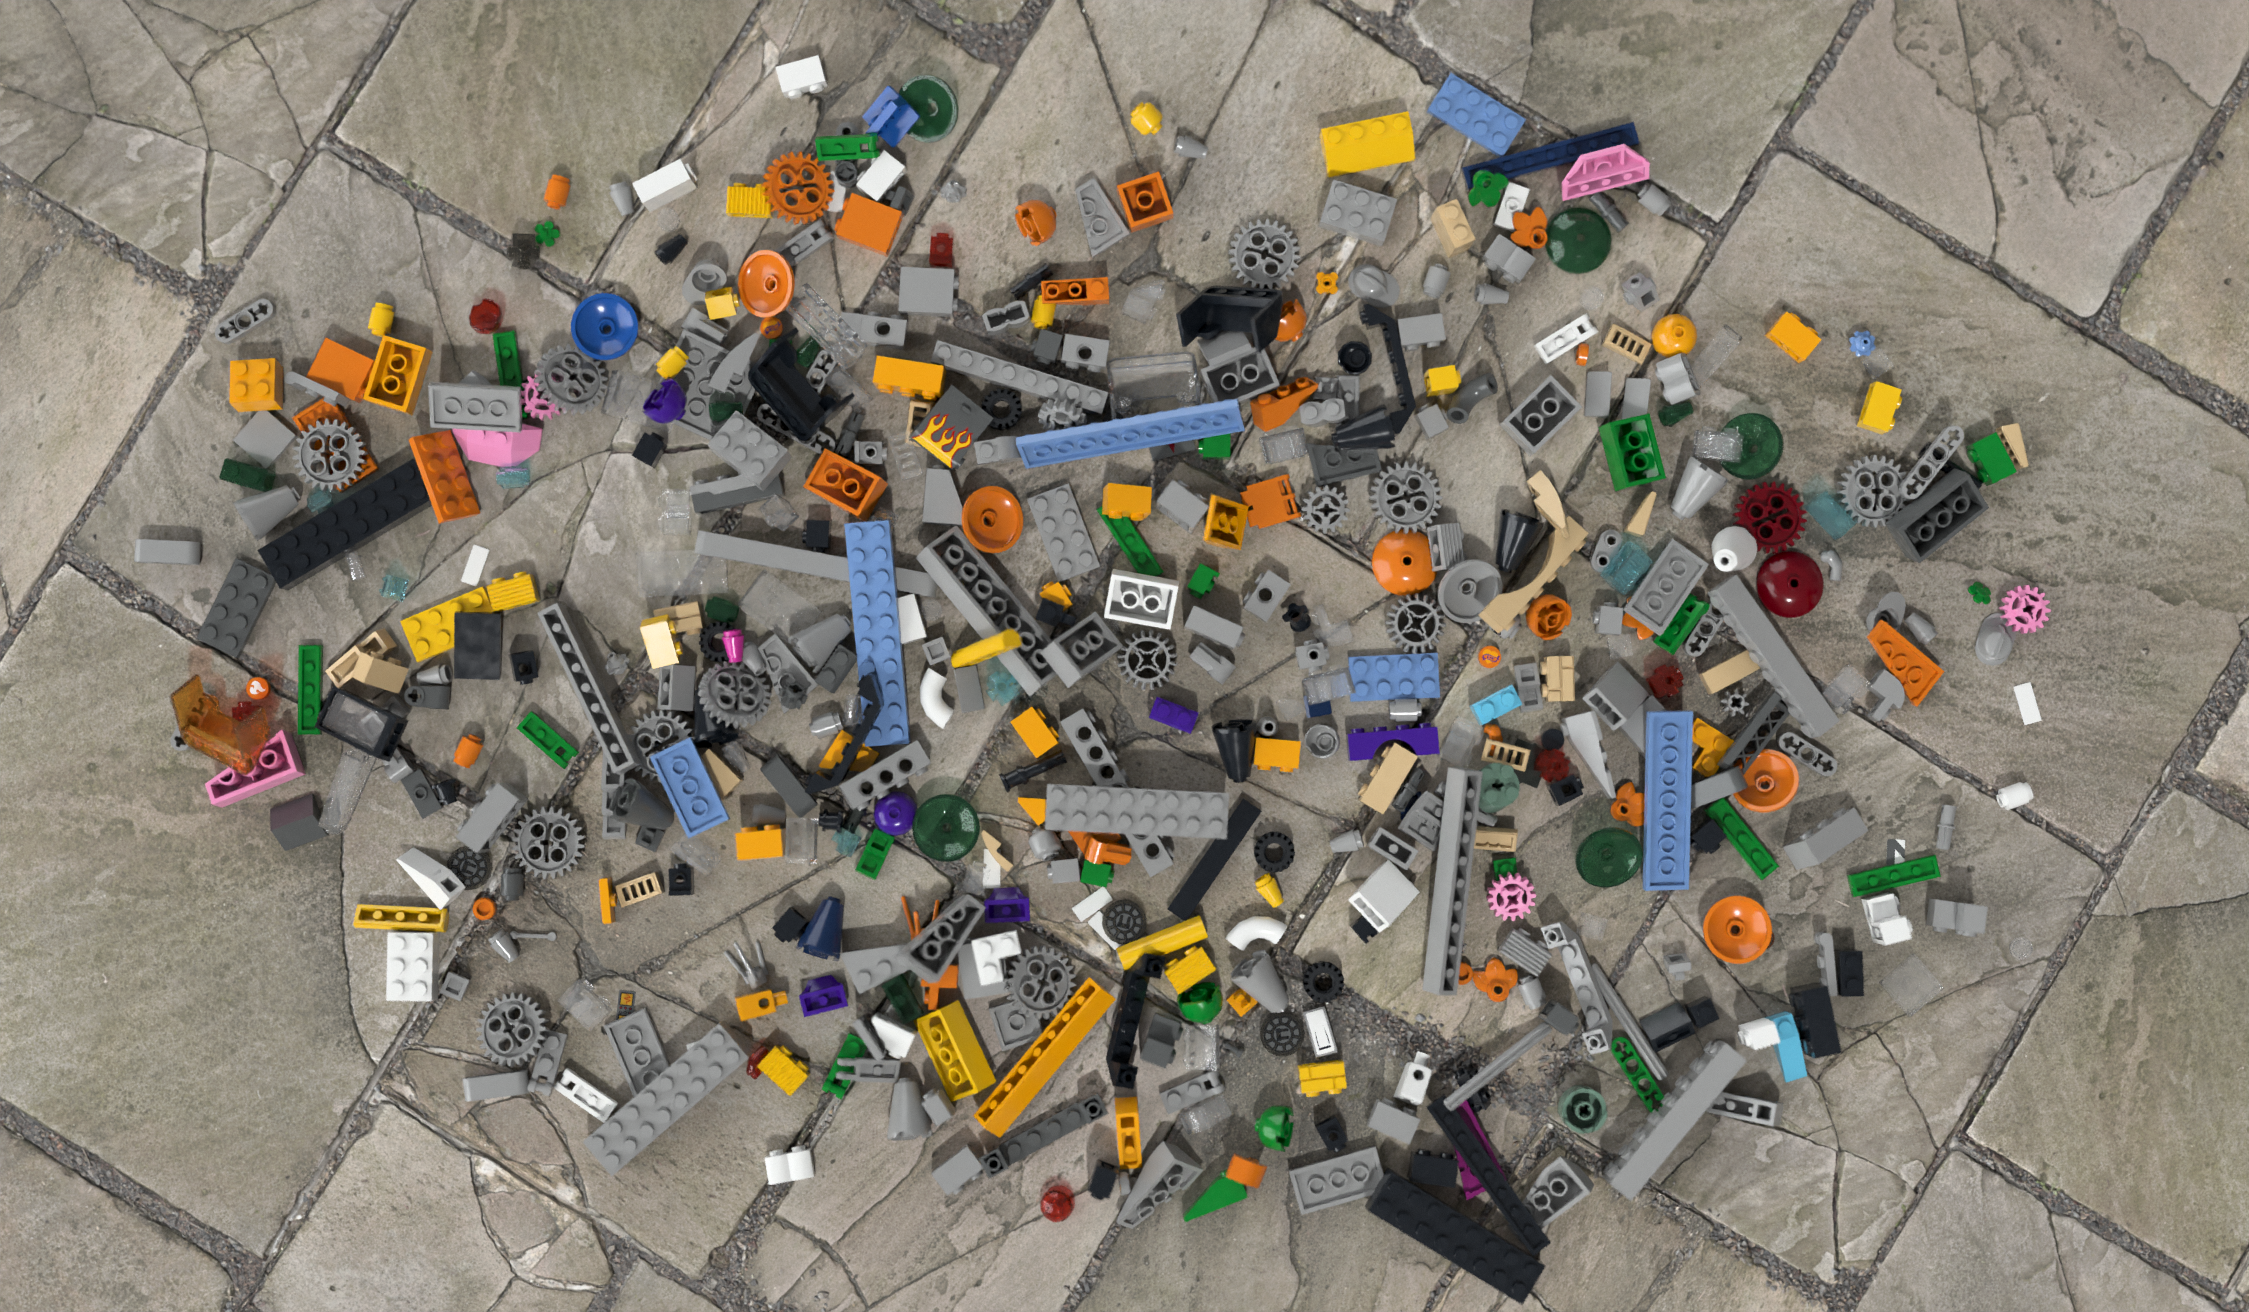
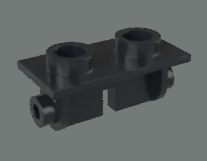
[1455,1063,1491,1113]

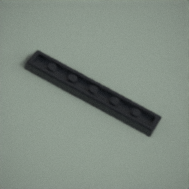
[1167,798,1262,921]

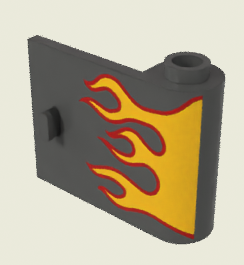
[909,384,993,470]

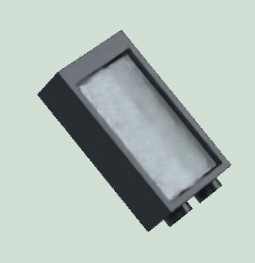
[315,686,409,762]

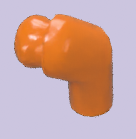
[1484,723,1503,757]

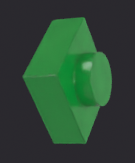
[1492,857,1517,882]

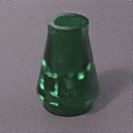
[796,333,823,368]
[709,400,743,422]
[1658,402,1694,427]

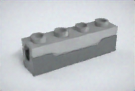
[689,472,785,515]

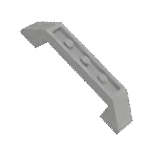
[1541,921,1612,1055]

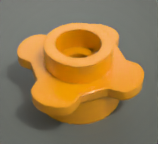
[1316,272,1338,295]

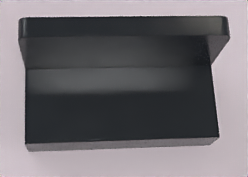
[1640,1002,1695,1053]

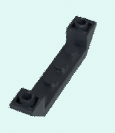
[1359,304,1416,437]
[805,672,884,794]
[1106,953,1166,1089]

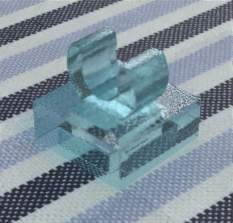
[307,488,334,514]
[379,575,409,602]
[831,831,861,857]

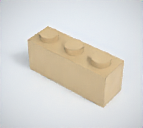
[1358,743,1418,815]

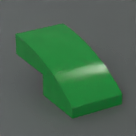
[855,828,895,881]

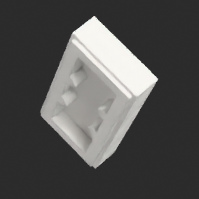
[1494,182,1530,232]

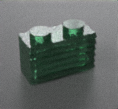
[219,458,276,492]
[882,973,924,1024]

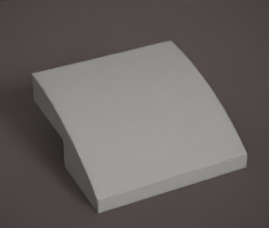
[1398,791,1444,851]

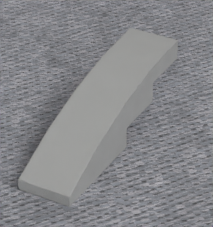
[601,751,627,839]

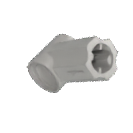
[681,308,729,346]
[1189,642,1236,685]
[373,742,415,783]

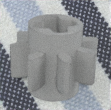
[1719,689,1749,717]

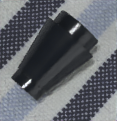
[654,234,688,265]

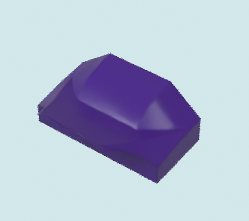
[984,887,1030,923]
[799,975,849,1017]

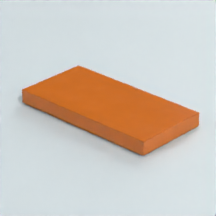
[292,398,379,493]

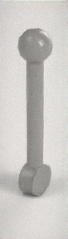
[509,931,557,941]

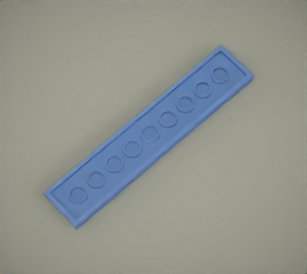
[1016,399,1245,469]
[844,520,911,747]

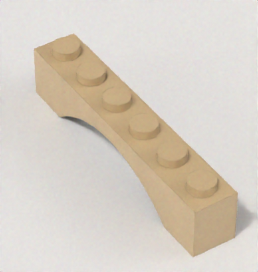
[1478,516,1589,633]

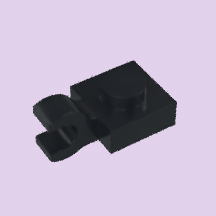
[1035,598,1076,627]

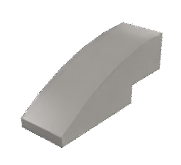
[708,333,760,394]

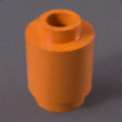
[543,175,571,210]
[453,733,484,769]

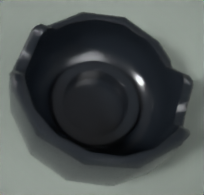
[1338,341,1372,375]

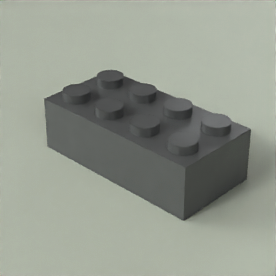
[1885,468,1989,563]

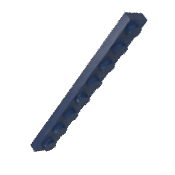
[1461,122,1640,191]

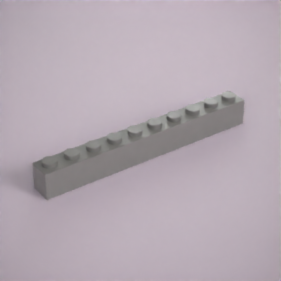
[1422,767,1483,995]

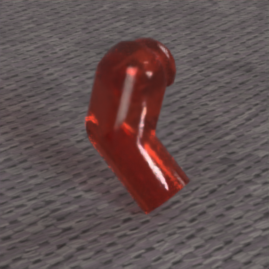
[746,1045,769,1079]

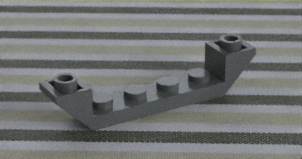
[979,1093,1109,1179]

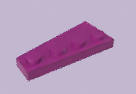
[1454,1100,1507,1200]

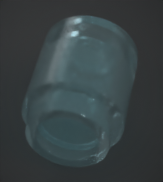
[496,466,530,489]

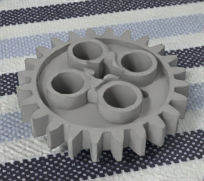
[1228,219,1301,289]
[534,344,608,416]
[292,419,368,492]
[1837,455,1911,527]
[1369,461,1443,534]
[698,661,772,728]
[628,710,699,783]
[512,806,586,879]
[1004,946,1076,1020]
[476,992,550,1067]

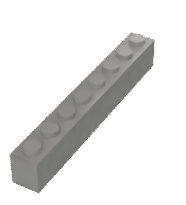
[931,340,1109,417]
[1707,575,1840,738]
[537,603,641,774]

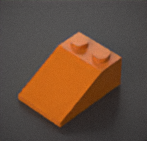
[803,448,888,522]

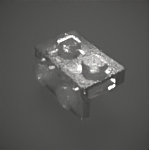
[1183,1024,1220,1071]

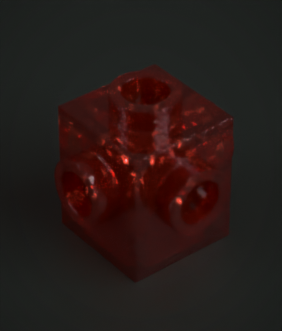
[1646,664,1684,698]
[1533,748,1570,783]

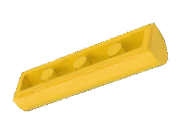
[951,629,1022,668]
[353,904,449,932]
[1116,915,1208,970]

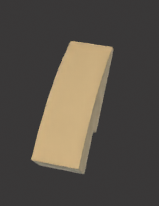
[1527,470,1569,539]
[325,628,397,688]
[1698,649,1760,694]

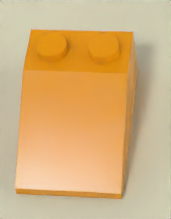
[1204,495,1249,550]

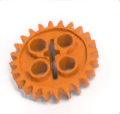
[761,151,834,225]

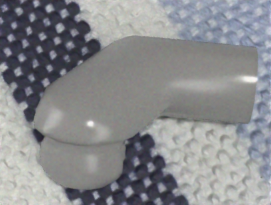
[1820,550,1843,581]

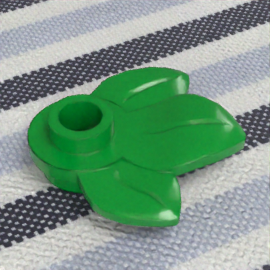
[1468,170,1509,207]

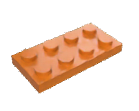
[409,430,480,524]

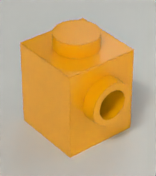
[1039,581,1073,612]

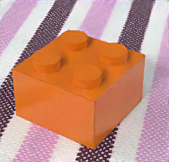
[1117,171,1174,233]

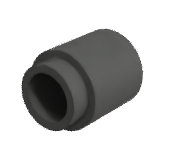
[500,868,524,901]

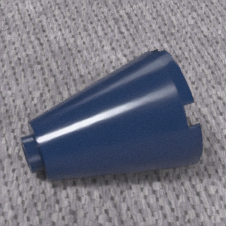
[796,896,844,961]

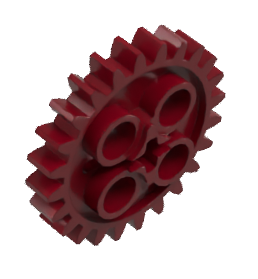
[1732,481,1807,554]

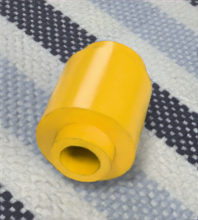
[1030,295,1056,330]
[368,303,394,337]
[656,346,689,379]

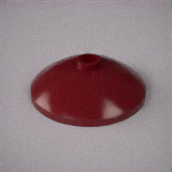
[1756,551,1824,618]

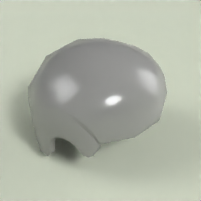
[1304,724,1340,759]

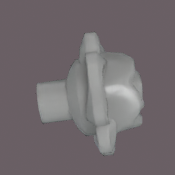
[940,180,967,203]
[604,652,630,675]

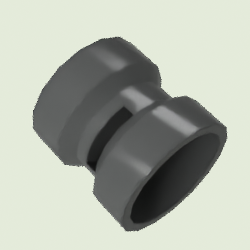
[835,161,859,188]

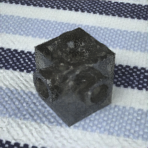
[507,233,540,270]

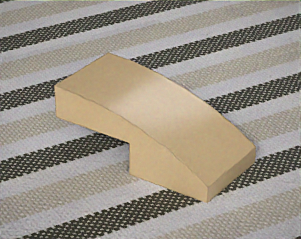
[981,830,1013,872]

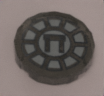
[446,846,493,890]
[1102,899,1146,944]
[1260,1011,1305,1057]

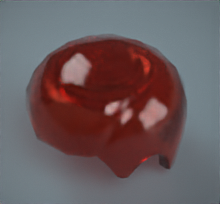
[468,298,503,334]
[1040,1185,1075,1223]

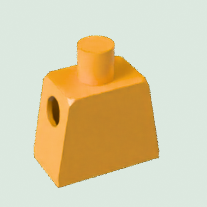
[735,989,788,1021]

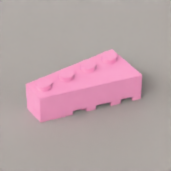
[205,730,305,808]

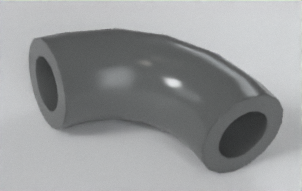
[1447,373,1498,424]

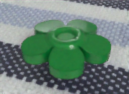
[535,221,560,247]
[1968,582,1991,605]

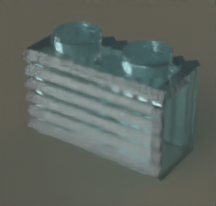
[1804,491,1856,540]
[1600,541,1653,595]

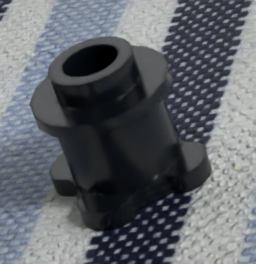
[1282,603,1311,632]
[431,778,460,805]
[819,809,844,833]

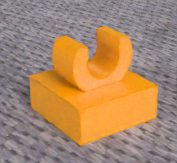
[1226,988,1258,1017]

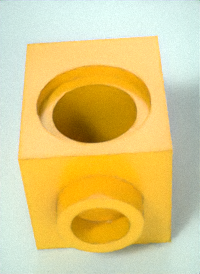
[705,287,740,320]

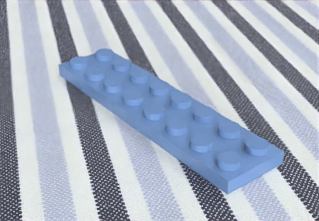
[1643,710,1693,891]

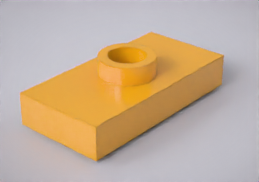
[599,877,617,924]

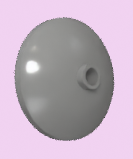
[1438,559,1503,623]

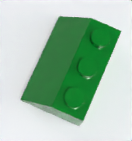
[1599,413,1666,492]

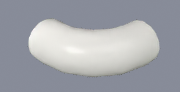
[920,668,955,729]
[1225,916,1287,951]

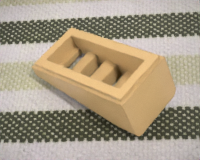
[1601,323,1652,365]
[905,399,934,447]
[1996,423,2029,470]
[1624,491,1657,537]
[1481,738,1531,772]
[614,872,665,908]

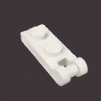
[1534,313,1599,364]
[554,1068,618,1123]

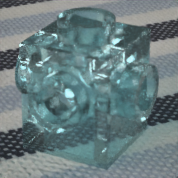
[986,670,1021,706]

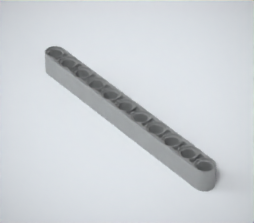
[694,531,938,598]

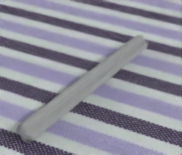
[1591,963,1669,1080]
[1444,1022,1552,1110]

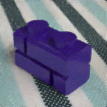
[1149,697,1199,734]

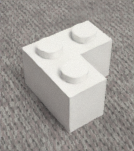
[1861,892,1913,945]
[971,930,1022,986]

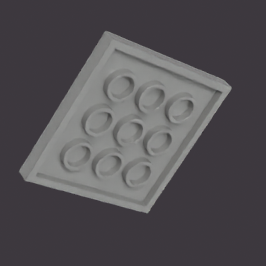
[656,329,756,441]

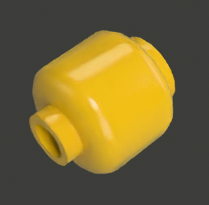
[1130,102,1163,135]

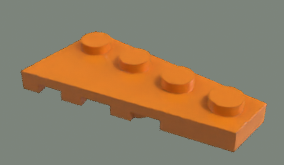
[1867,619,1945,707]

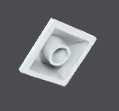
[872,1012,918,1059]

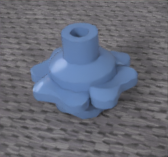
[1849,331,1876,357]

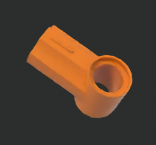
[1084,835,1132,865]

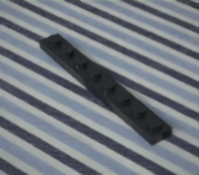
[1425,1094,1551,1256]

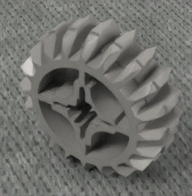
[1385,593,1446,654]
[1117,630,1177,690]

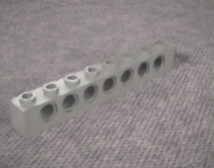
[1060,709,1175,878]

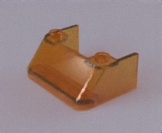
[170,674,270,775]

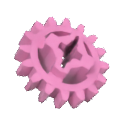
[521,374,563,421]
[1999,585,2051,634]
[1486,872,1536,921]

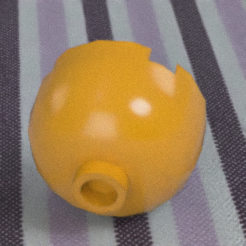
[1651,314,1697,358]

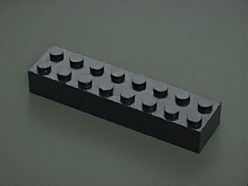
[258,459,432,590]
[1365,1168,1546,1305]

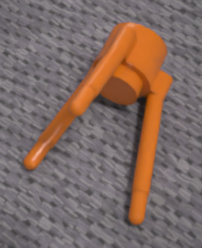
[901,896,940,941]

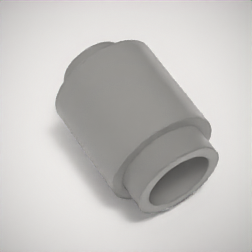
[1637,184,1671,216]
[1423,264,1451,299]
[1389,699,1422,722]
[809,712,844,739]
[1517,974,1547,1010]

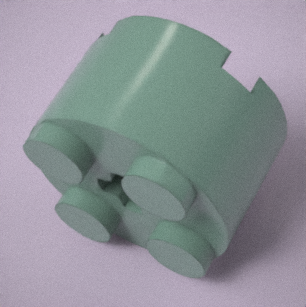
[1479,763,1520,813]
[1558,1085,1607,1134]

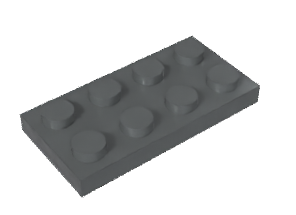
[196,558,276,658]

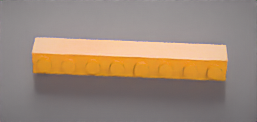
[973,977,1116,1138]

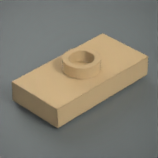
[1474,826,1518,852]

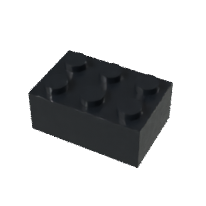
[1788,982,1842,1059]

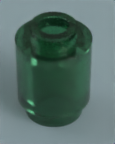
[705,596,740,623]

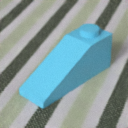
[1765,1011,1807,1083]

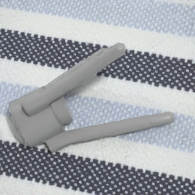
[724,941,769,989]

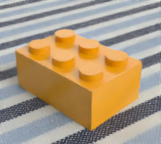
[363,335,433,415]
[873,356,947,401]

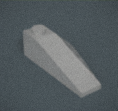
[1560,710,1616,799]
[1507,1155,1594,1244]

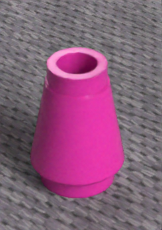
[722,629,744,663]

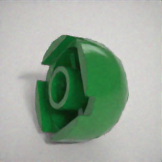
[1177,982,1223,1024]
[1255,1106,1294,1152]

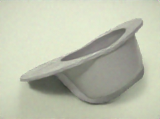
[682,258,727,305]
[1348,264,1400,308]
[1866,592,1906,634]
[1975,613,2016,666]

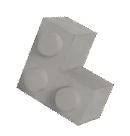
[1926,898,1988,937]

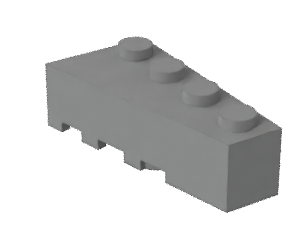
[894,894,986,983]

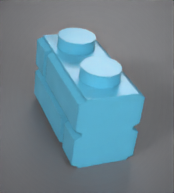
[1469,685,1522,726]

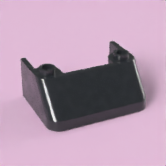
[1176,286,1284,353]
[748,328,855,441]

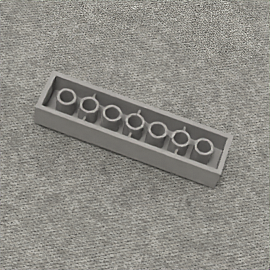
[916,525,1057,696]
[1045,784,1229,839]
[583,1020,753,1176]
[1602,1039,1747,1201]

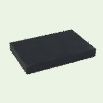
[454,611,501,680]

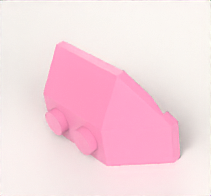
[1562,144,1650,201]
[452,424,543,469]

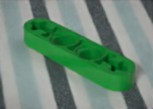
[1610,1036,1664,1113]

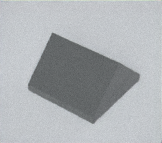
[270,793,328,851]

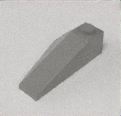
[1116,1141,1203,1229]

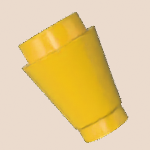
[1254,873,1284,908]

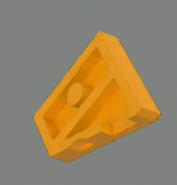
[819,730,880,772]

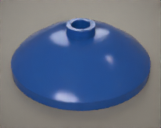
[571,293,639,360]

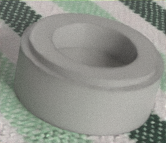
[1118,1172,1130,1195]

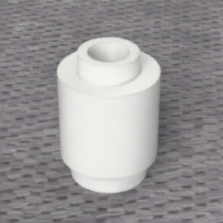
[1996,782,2033,810]

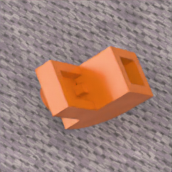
[921,964,959,1010]
[1226,1153,1268,1188]

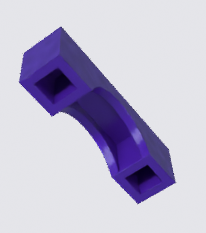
[1346,723,1440,761]

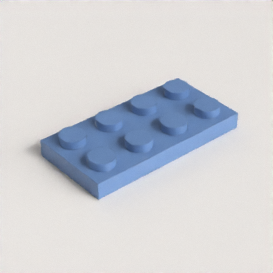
[1427,73,1526,157]
[1348,653,1440,702]
[650,737,730,839]

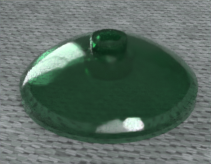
[899,75,959,143]
[1545,207,1612,274]
[1717,413,1784,480]
[912,794,980,862]
[1575,827,1643,888]

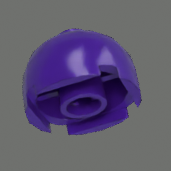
[643,378,687,424]
[873,791,919,836]

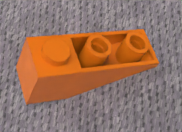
[1041,277,1109,305]
[1250,377,1318,432]

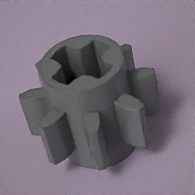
[778,682,808,709]

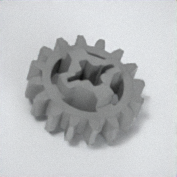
[1038,398,1087,431]
[1300,484,1350,534]

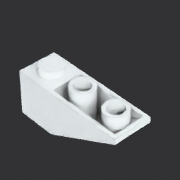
[396,847,465,910]

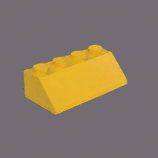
[1319,111,1415,178]
[913,1000,996,1102]

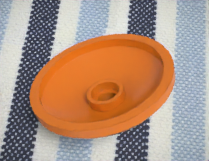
[738,250,795,318]
[961,486,1023,553]
[1372,529,1438,596]
[1733,749,1799,813]
[1703,896,1772,964]

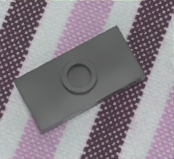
[401,769,444,819]

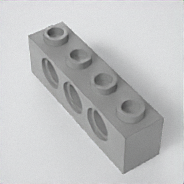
[839,740,931,811]

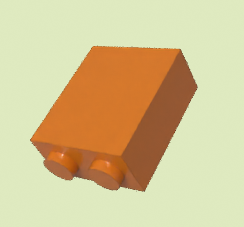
[834,193,903,257]
[306,338,375,403]

